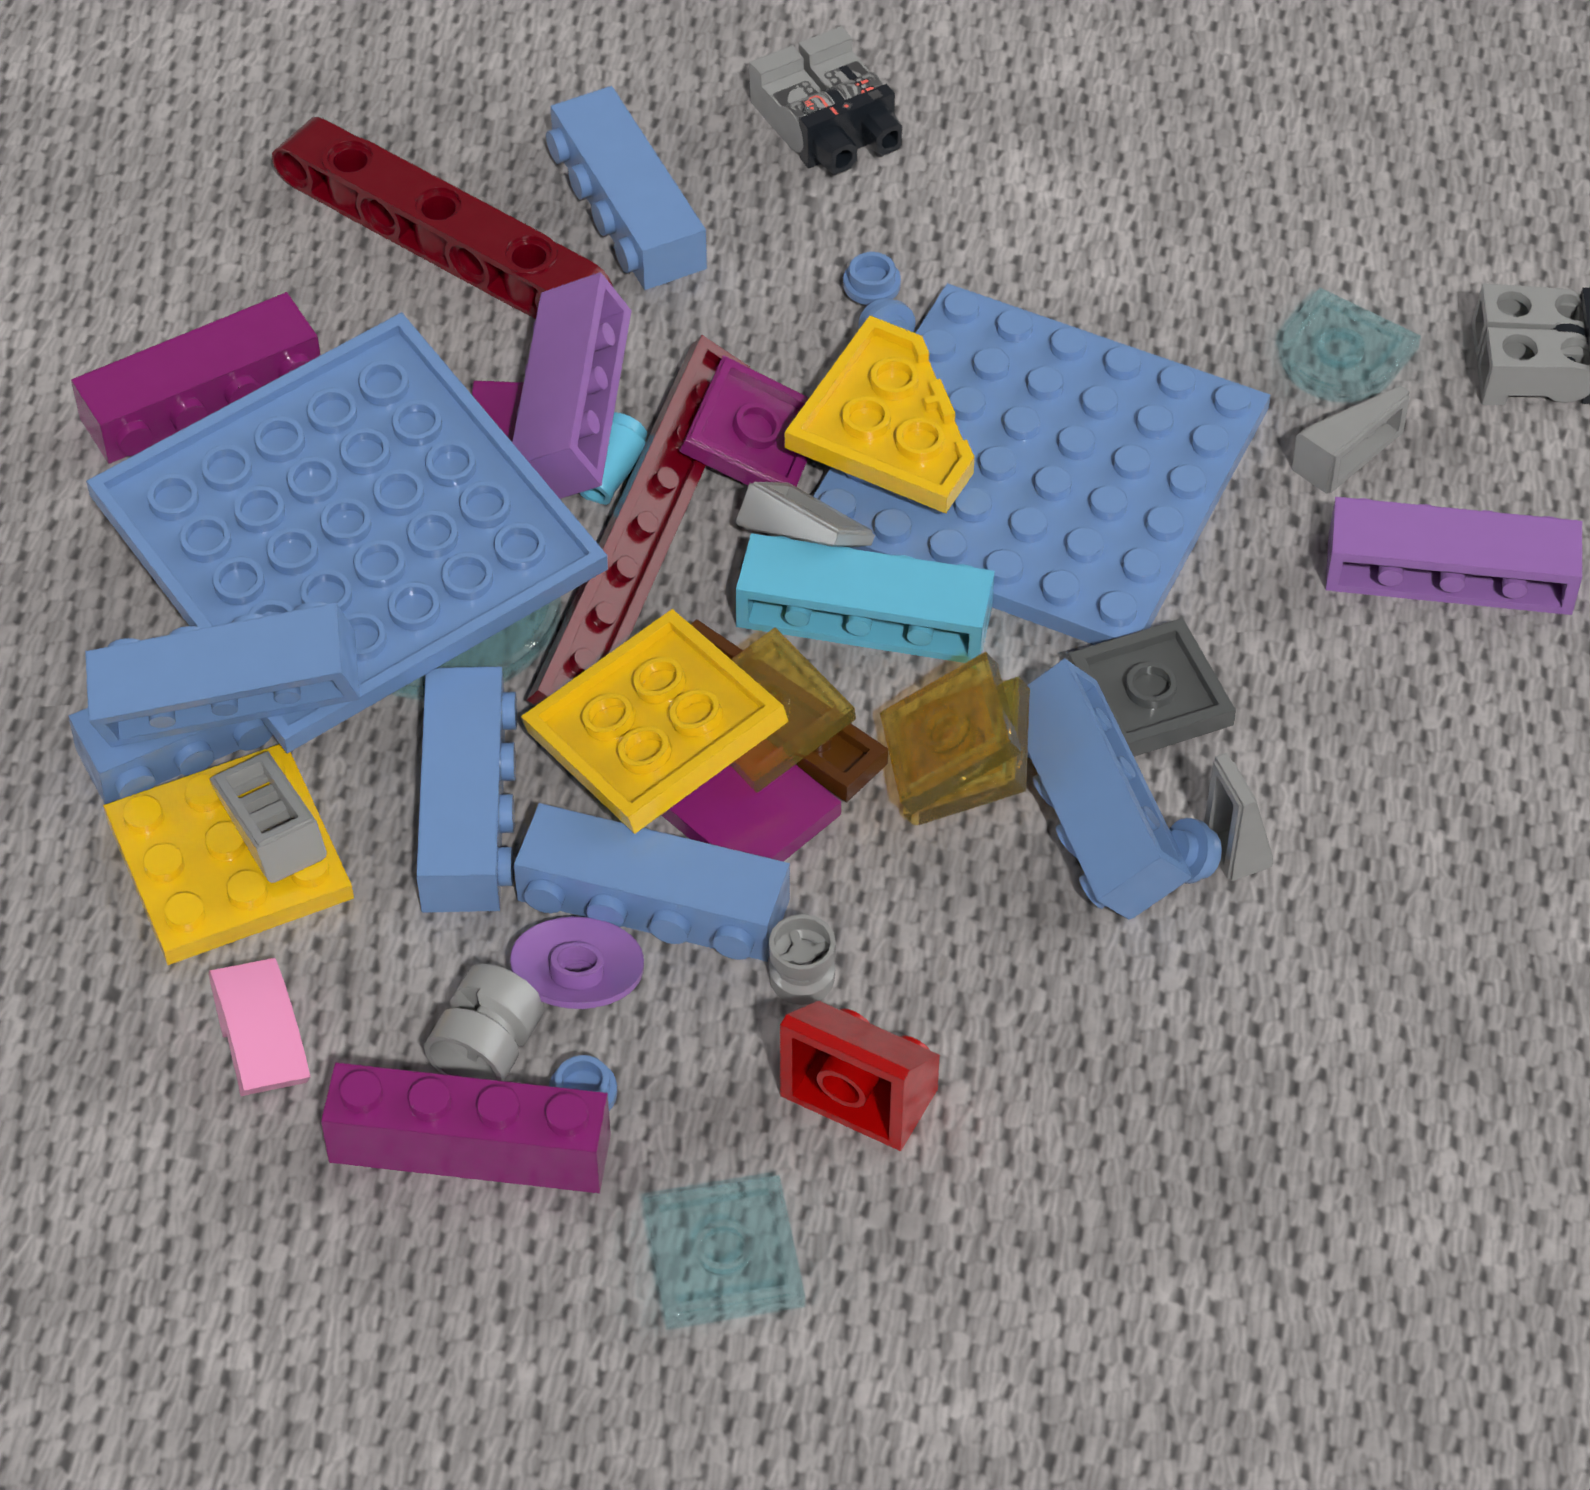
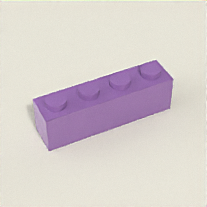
[512,272,632,499]
[1325,497,1582,615]

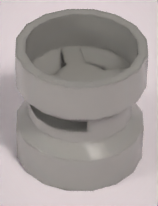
[769,914,836,1005]

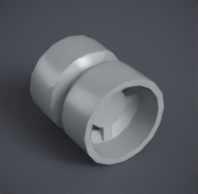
[424,963,545,1081]

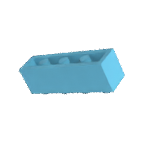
[736,533,995,665]

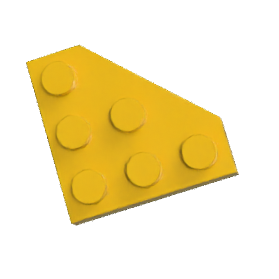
[785,315,975,514]

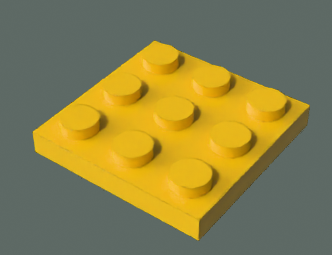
[521,609,789,834]
[103,744,354,965]

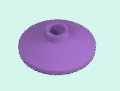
[510,917,644,1009]

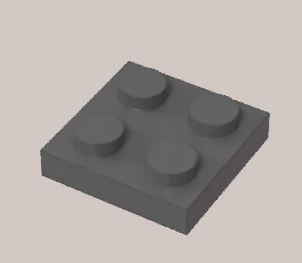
[1068,618,1236,757]

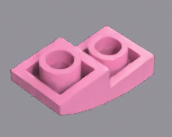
[208,958,311,1096]

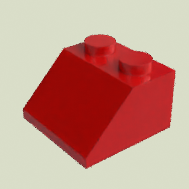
[780,1000,940,1151]

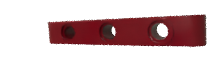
[272,117,613,319]

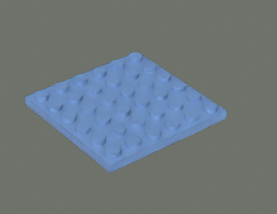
[813,283,1271,645]
[86,312,608,753]

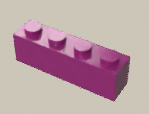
[71,292,321,464]
[321,1062,611,1194]

